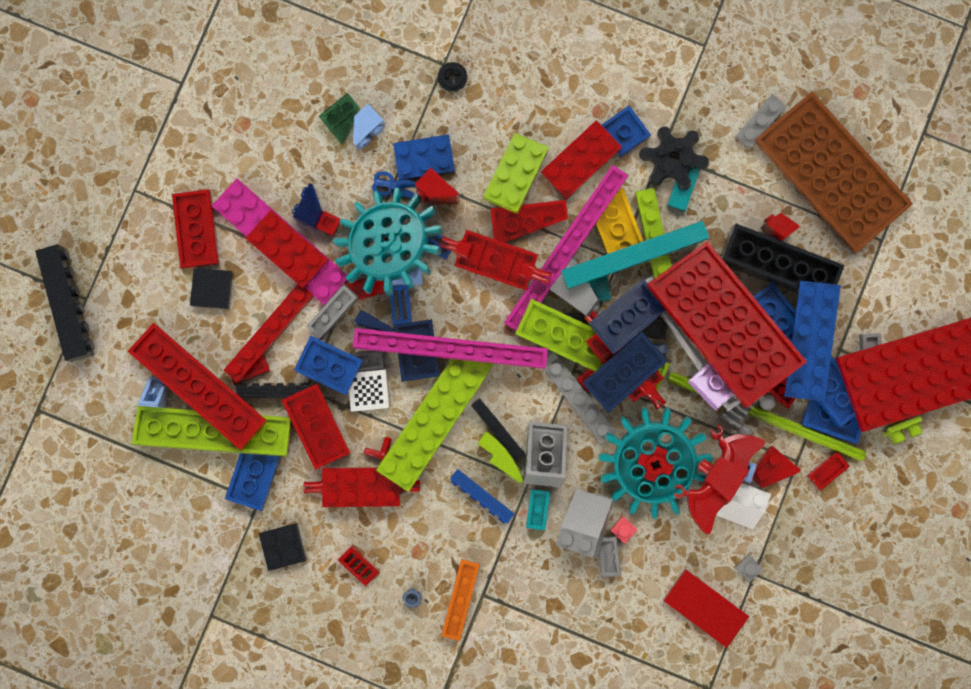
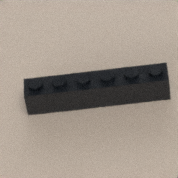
[35,244,95,362]

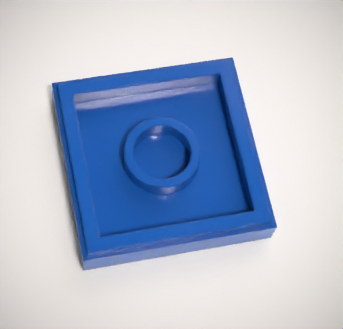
[601,105,651,158]

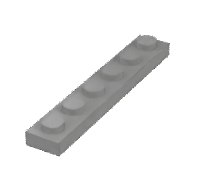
[537,346,616,444]

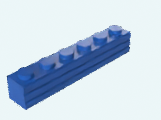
[450,469,515,524]

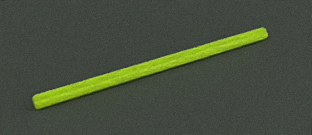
[667,372,866,461]

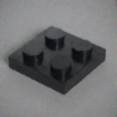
[259,523,307,571]

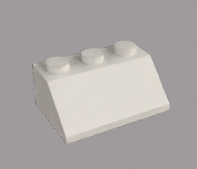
[717,483,771,529]

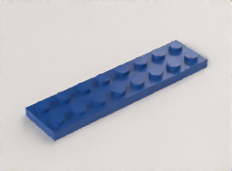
[754,282,855,428]

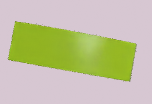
[477,431,523,483]

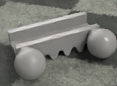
[718,394,775,435]

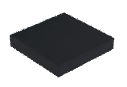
[190,268,233,309]

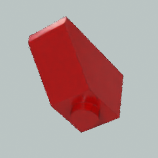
[761,212,800,241]

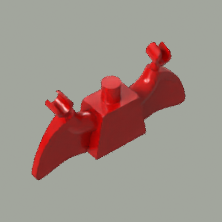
[674,425,765,535]

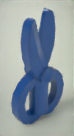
[372,171,415,198]

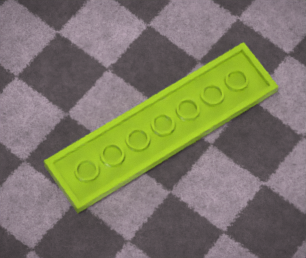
[515,299,670,392]
[376,359,494,492]
[131,406,292,457]

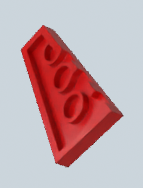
[490,200,568,242]

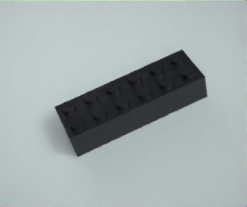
[720,223,845,293]

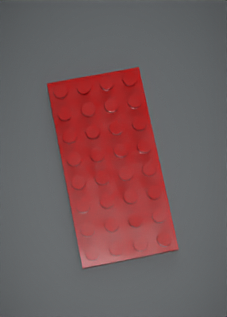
[647,241,807,409]
[835,318,971,432]

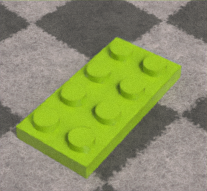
[483,133,549,214]

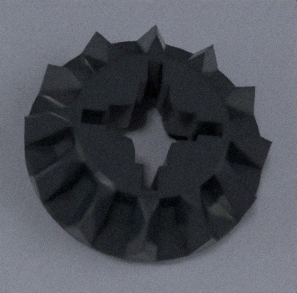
[437,62,467,92]

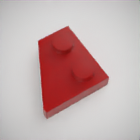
[752,446,801,488]

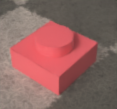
[610,516,638,544]

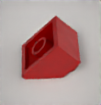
[415,168,460,205]

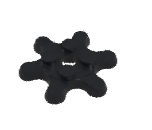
[639,126,710,191]

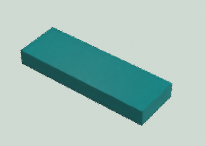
[667,168,700,212]

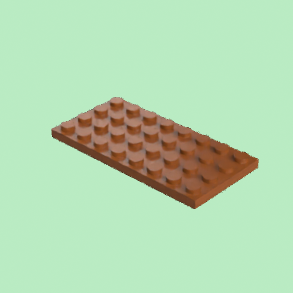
[755,91,913,254]

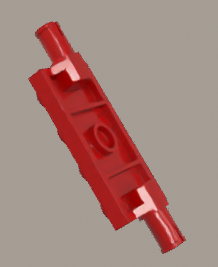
[440,230,552,290]
[585,311,666,410]
[303,467,420,507]

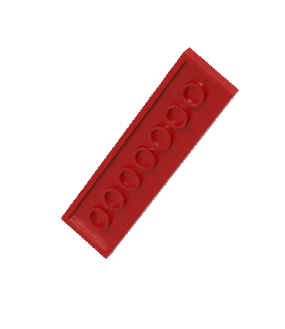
[127,323,268,451]

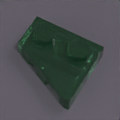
[318,93,360,145]

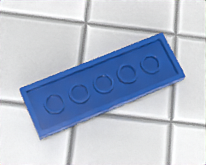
[784,281,841,402]

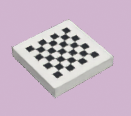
[349,370,390,412]

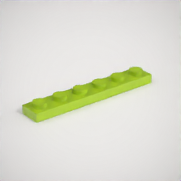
[635,188,672,279]

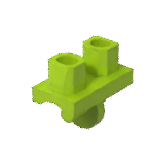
[883,416,923,445]

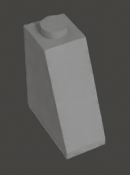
[550,258,600,317]

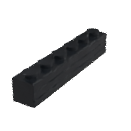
[236,383,310,398]
[471,398,525,462]

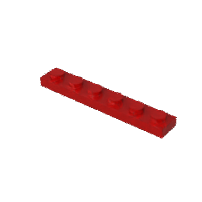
[223,284,314,383]

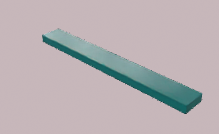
[561,220,710,290]

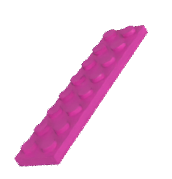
[212,178,348,306]

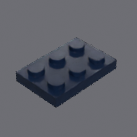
[394,319,440,382]

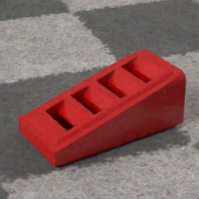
[338,545,380,586]

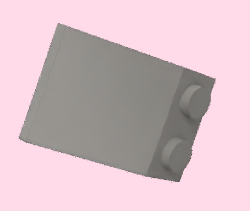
[523,421,567,488]
[556,489,613,558]

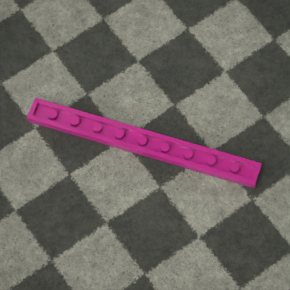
[504,165,629,331]
[353,328,548,369]

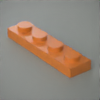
[441,558,480,641]

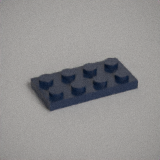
[588,279,666,354]
[582,331,668,413]

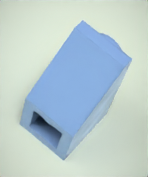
[353,104,385,150]

